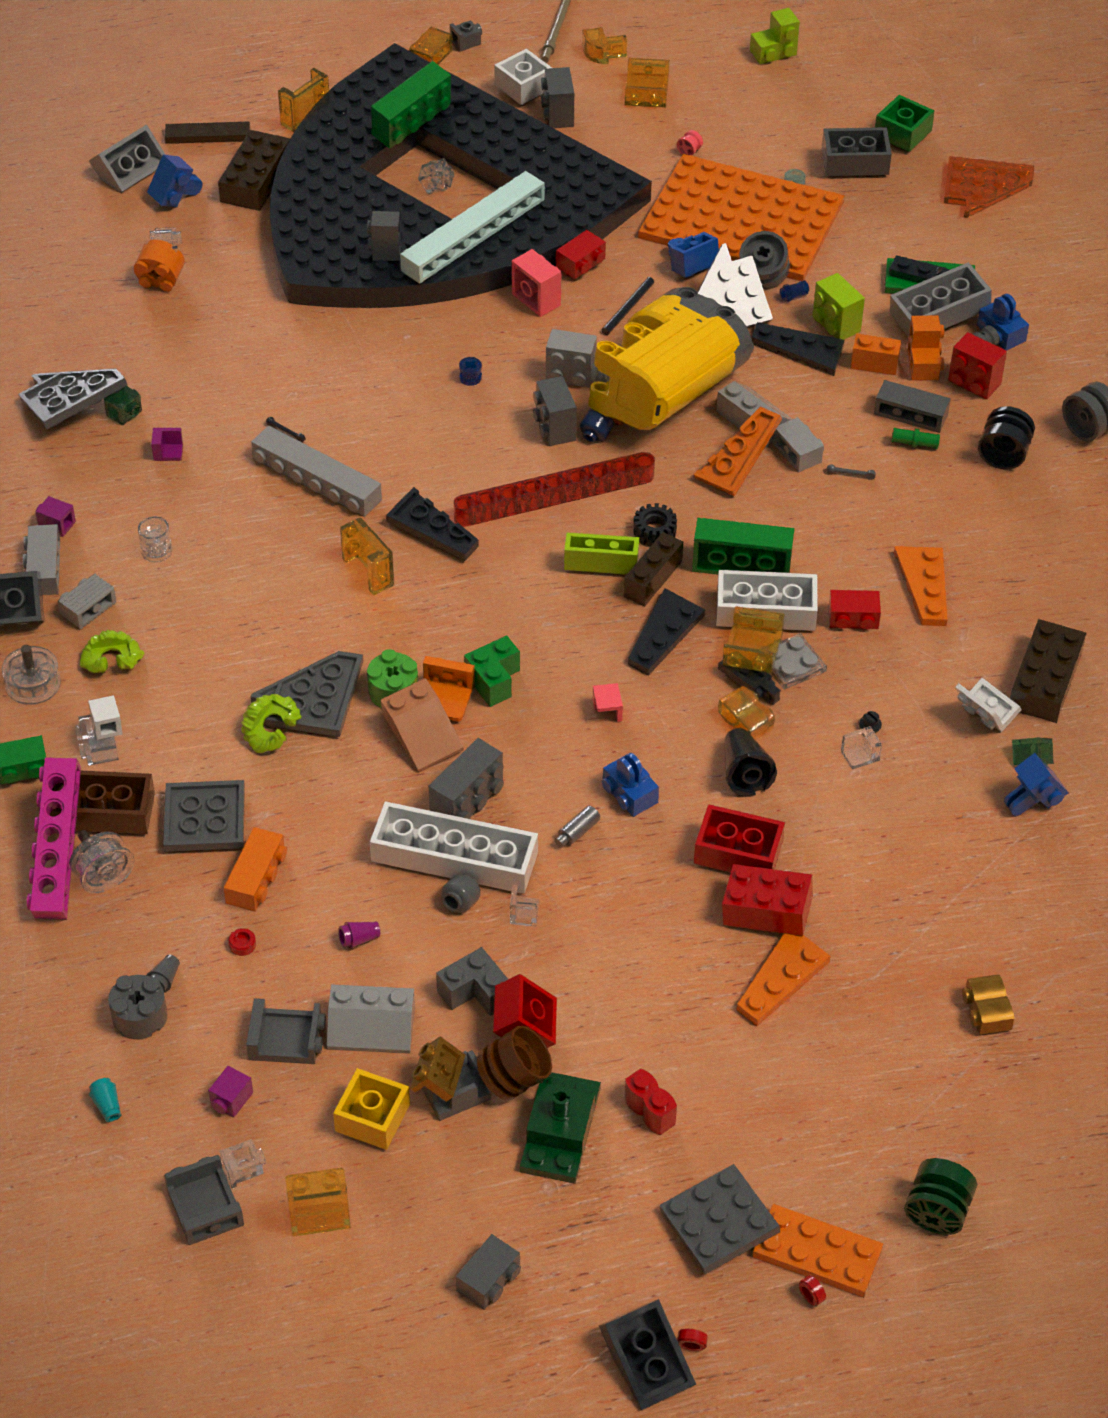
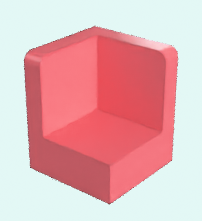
[592,683,623,722]

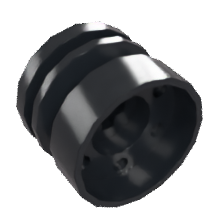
[978,406,1035,470]

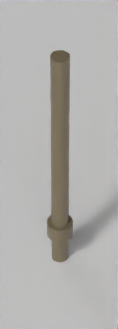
[541,0,571,63]

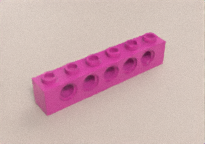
[27,758,81,919]

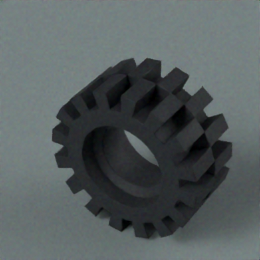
[633,503,677,547]

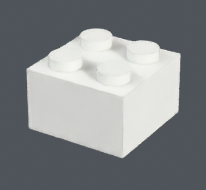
[494,49,552,105]

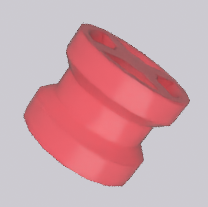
[676,130,703,155]

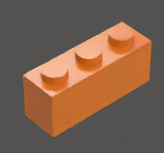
[224,827,287,912]

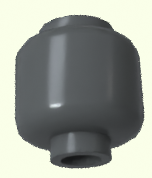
[441,874,481,913]

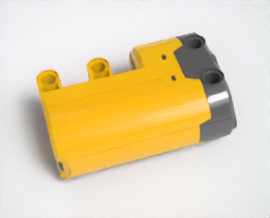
[588,287,754,430]

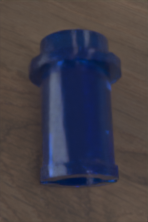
[780,280,809,302]

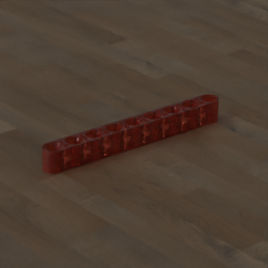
[453,452,655,527]

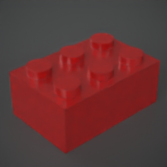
[694,804,785,872]
[722,864,813,936]

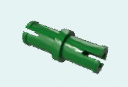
[891,427,940,449]

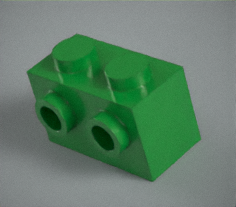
[0,735,47,785]

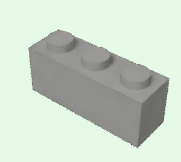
[23,524,60,595]

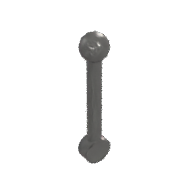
[827,464,876,480]

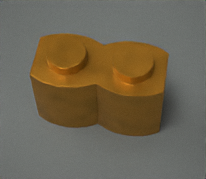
[962,974,1014,1035]

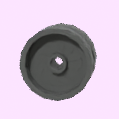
[739,231,790,289]
[1062,381,1108,442]

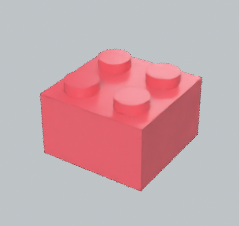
[512,249,562,317]

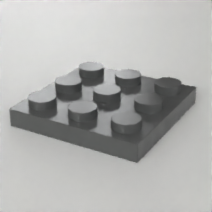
[163,780,245,852]
[660,1164,780,1274]

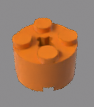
[134,240,185,292]

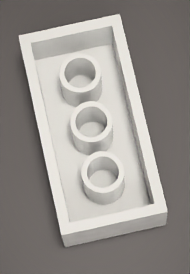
[716,570,817,631]

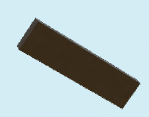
[165,121,250,143]

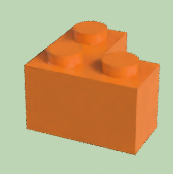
[907,315,944,381]

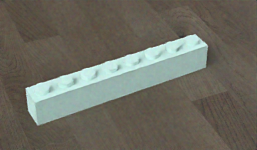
[400,171,545,283]

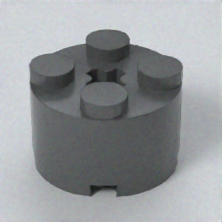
[108,975,168,1039]

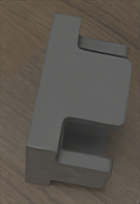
[422,1050,491,1121]

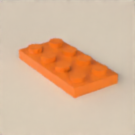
[753,1204,884,1298]

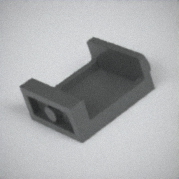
[246,998,326,1064]
[164,1155,244,1245]

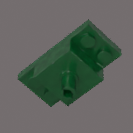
[520,1072,601,1184]

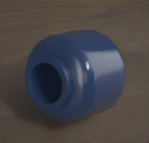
[580,409,614,442]

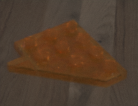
[944,156,1034,218]

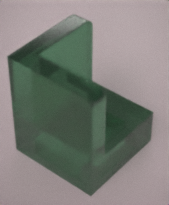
[1012,737,1054,765]

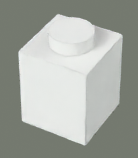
[88,695,122,740]

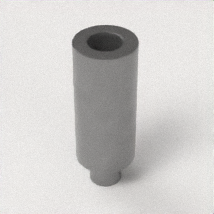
[555,805,601,848]

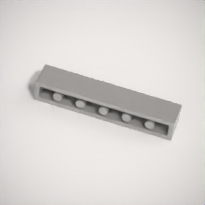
[251,426,382,517]

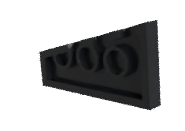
[751,322,845,376]

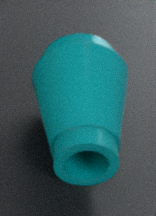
[89,1078,122,1122]

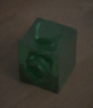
[104,386,142,426]

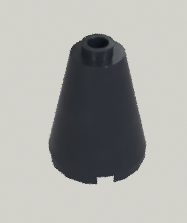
[725,728,777,796]

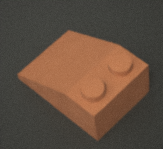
[381,678,464,773]

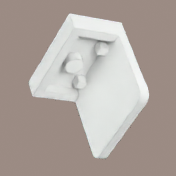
[955,678,1021,732]

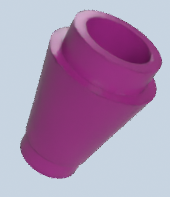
[338,921,381,949]

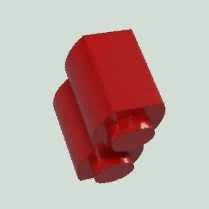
[624,1068,677,1135]

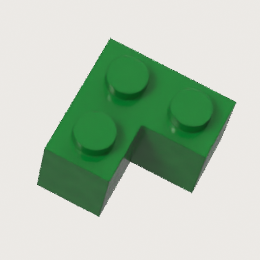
[464,635,520,707]

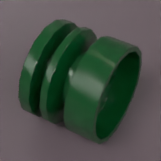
[904,1158,978,1235]

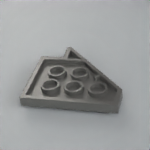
[18,368,128,429]
[251,651,363,737]

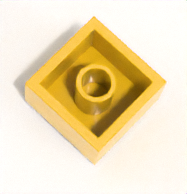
[333,1068,410,1150]

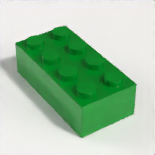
[371,61,451,149]
[692,517,795,575]

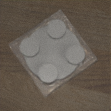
[758,633,827,689]

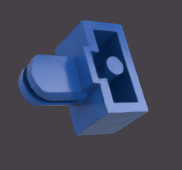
[147,154,203,207]
[668,232,719,278]
[977,293,1029,351]
[602,753,659,817]
[1004,753,1069,816]

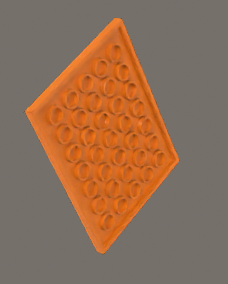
[638,154,845,282]

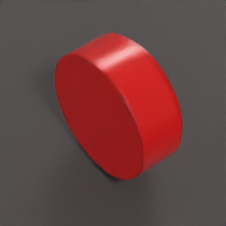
[228,928,256,956]
[799,1275,826,1306]
[677,1329,708,1351]

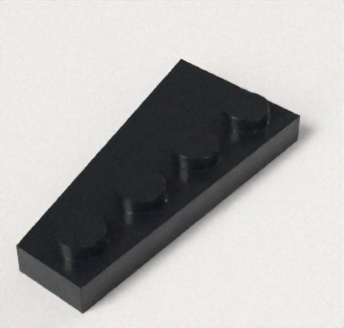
[386,487,479,561]
[628,588,705,676]

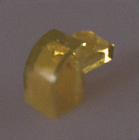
[582,27,627,64]

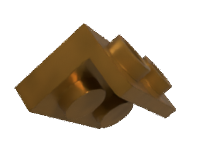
[410,1036,466,1102]

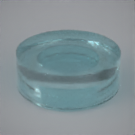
[784,169,806,185]

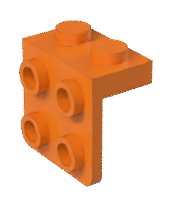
[423,656,475,722]

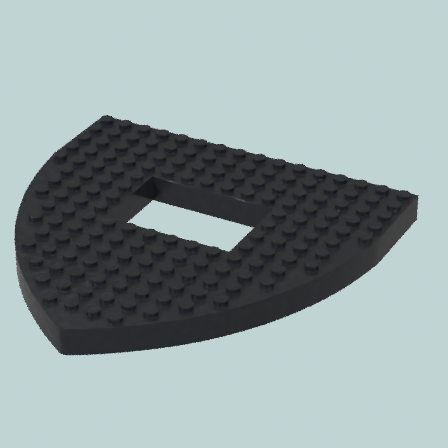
[270,43,652,308]

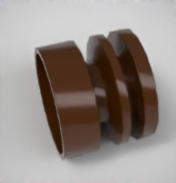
[477,1026,553,1100]

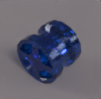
[459,357,482,386]

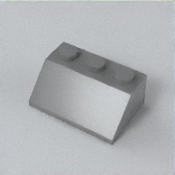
[89,125,166,193]
[716,381,792,448]
[327,984,415,1054]

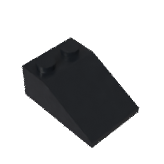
[598,1299,696,1410]

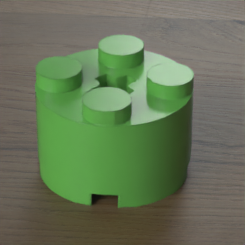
[367,649,418,708]

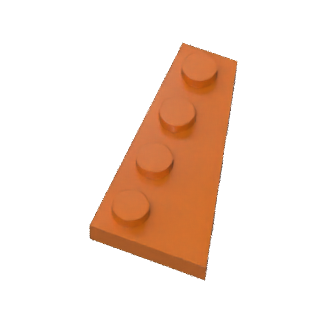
[693,406,782,496]
[893,546,947,626]
[737,933,831,1026]

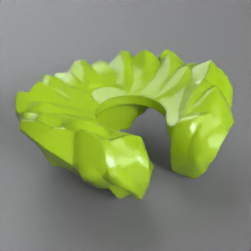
[79,629,144,673]
[241,694,302,754]

